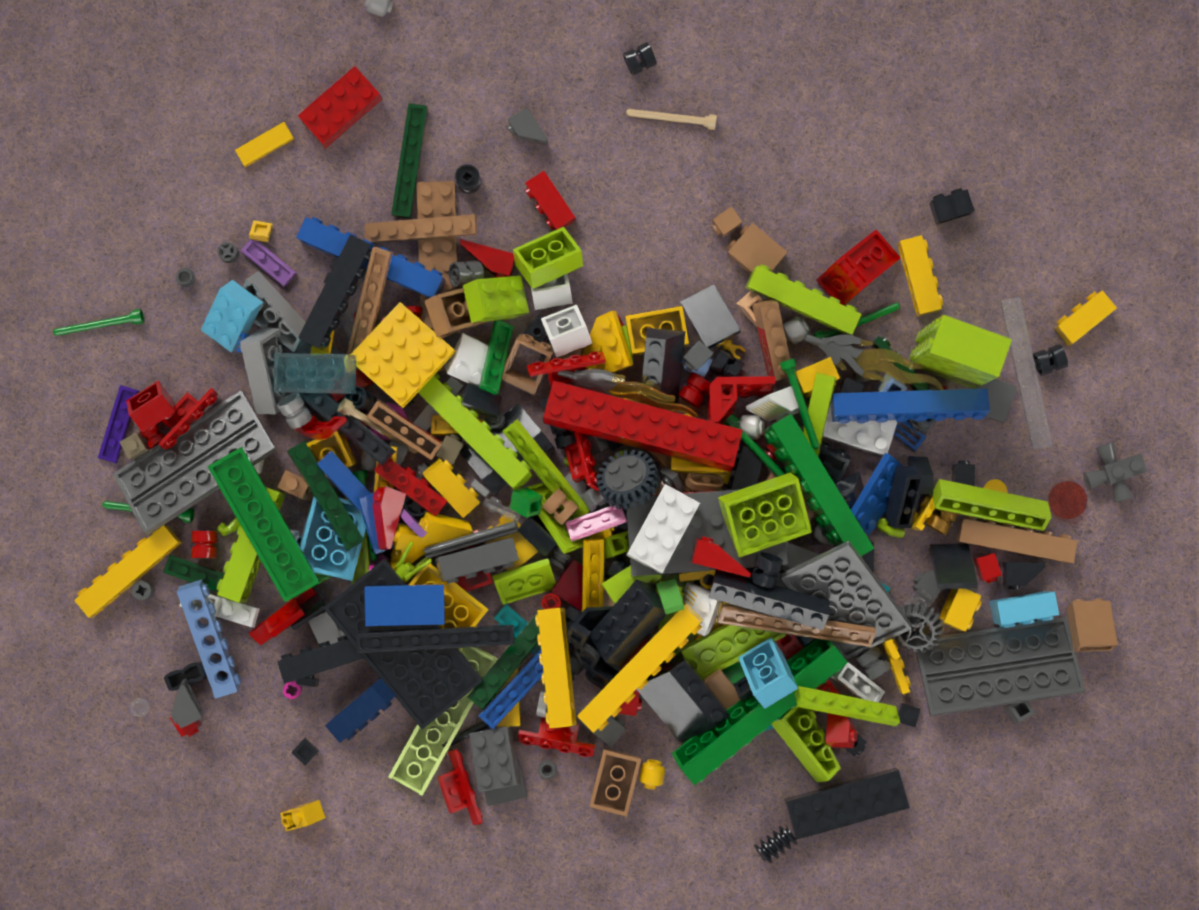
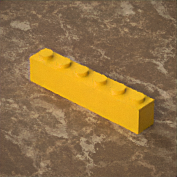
[74,525,182,618]
[535,608,577,728]

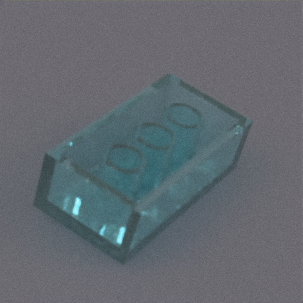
[274,353,356,394]

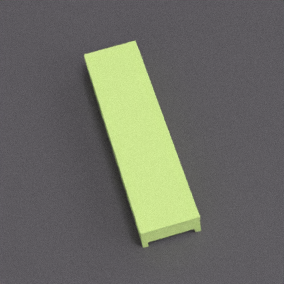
[388,647,498,796]

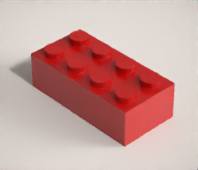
[297,66,383,149]

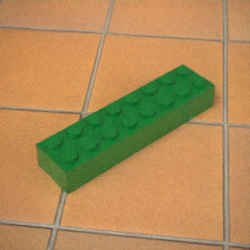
[764,414,874,556]

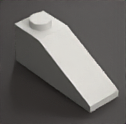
[831,662,885,702]

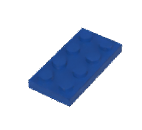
[851,453,903,535]

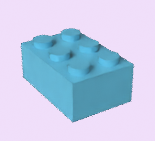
[201,280,263,352]
[989,591,1059,628]
[738,637,798,709]

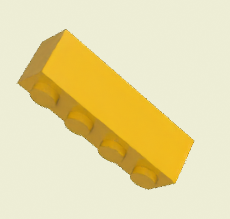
[897,235,943,317]

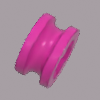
[283,681,302,699]

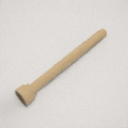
[626,109,717,130]
[337,398,418,454]

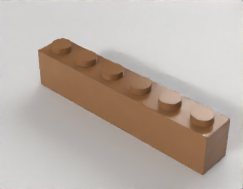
[956,516,1078,564]

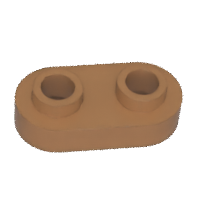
[685,472,724,491]

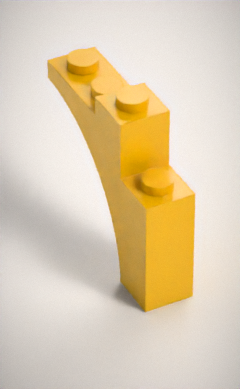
[389,512,473,571]

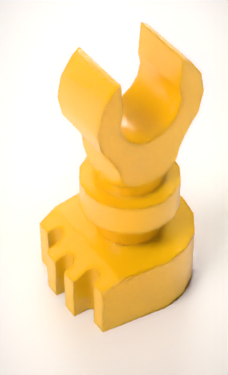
[716,339,745,359]

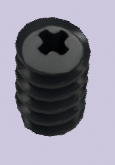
[753,824,798,863]

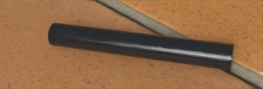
[442,721,489,748]

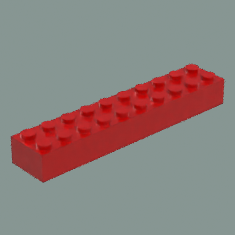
[543,381,743,472]

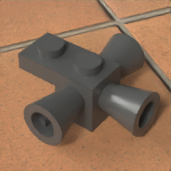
[1083,442,1148,503]

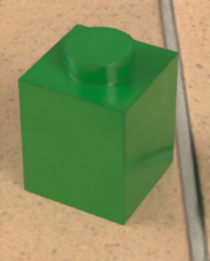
[510,487,543,518]

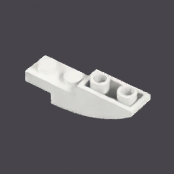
[180,594,260,627]

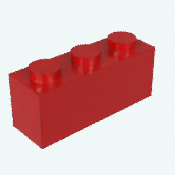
[524,170,576,231]

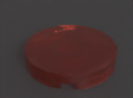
[1048,481,1087,519]

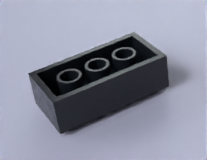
[590,579,667,666]

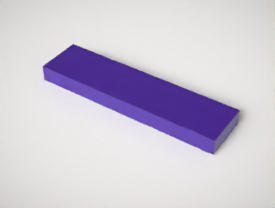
[98,385,140,463]

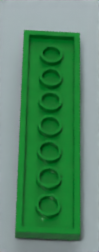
[207,447,320,602]

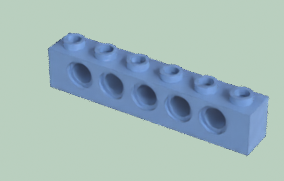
[177,580,241,699]

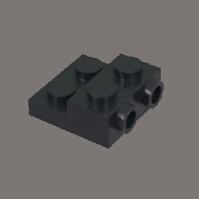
[818,441,850,484]

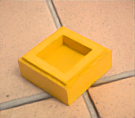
[249,220,273,242]
[883,639,900,660]

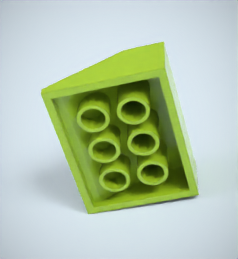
[718,472,812,558]

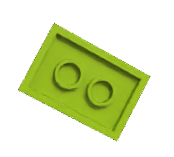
[493,559,556,605]

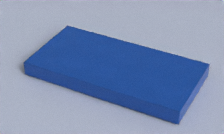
[365,584,445,626]

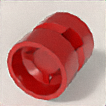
[678,372,711,408]
[191,531,217,558]

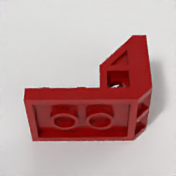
[816,229,901,306]
[708,376,776,424]

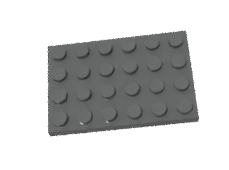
[781,541,912,660]

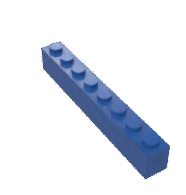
[296,217,446,298]
[831,389,990,424]

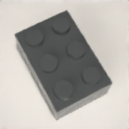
[469,726,521,792]

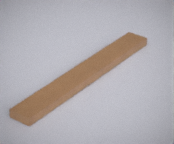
[718,603,876,647]

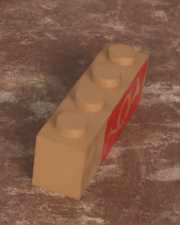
[752,299,790,381]
[367,399,442,460]

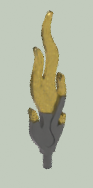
[805,334,943,390]
[557,369,697,417]

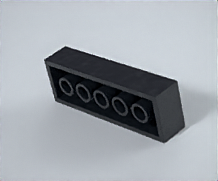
[784,768,910,840]

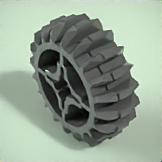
[895,602,944,653]

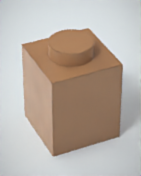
[711,206,742,238]

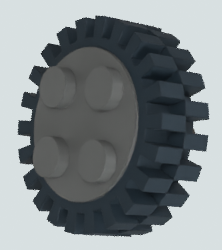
[596,450,660,509]

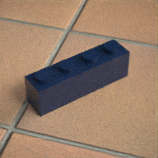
[325,678,396,743]

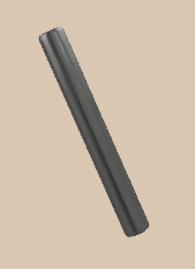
[424,521,518,559]

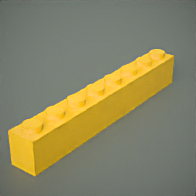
[577,604,704,733]

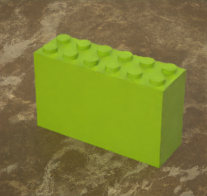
[909,315,1012,389]

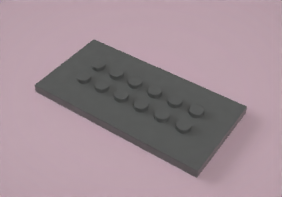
[113,390,277,536]
[626,489,788,577]
[916,617,1086,717]

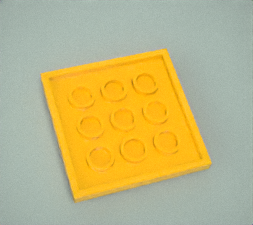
[348,302,456,408]

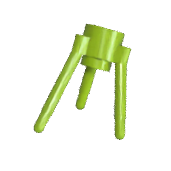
[395,542,432,582]

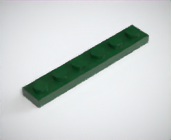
[391,103,428,219]
[287,441,364,551]
[467,607,544,710]

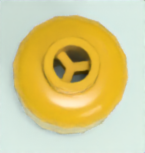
[639,759,666,790]

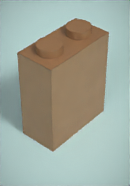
[727,223,787,275]
[1066,598,1118,652]

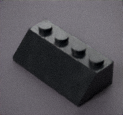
[640,328,686,408]

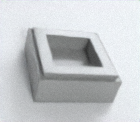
[471,479,491,497]

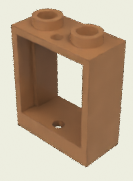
[502,334,554,395]

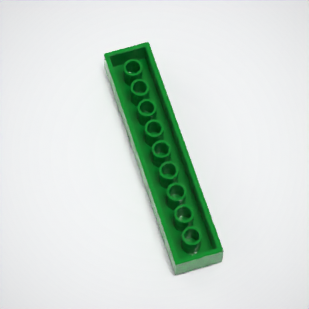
[671,638,848,786]

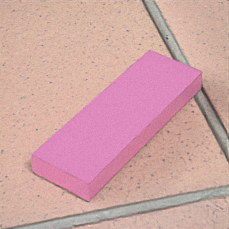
[565,505,627,541]

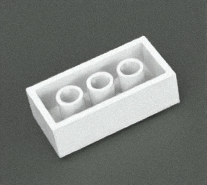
[823,404,897,457]
[627,484,700,574]

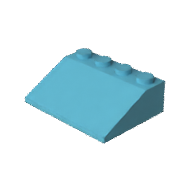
[299,496,366,581]

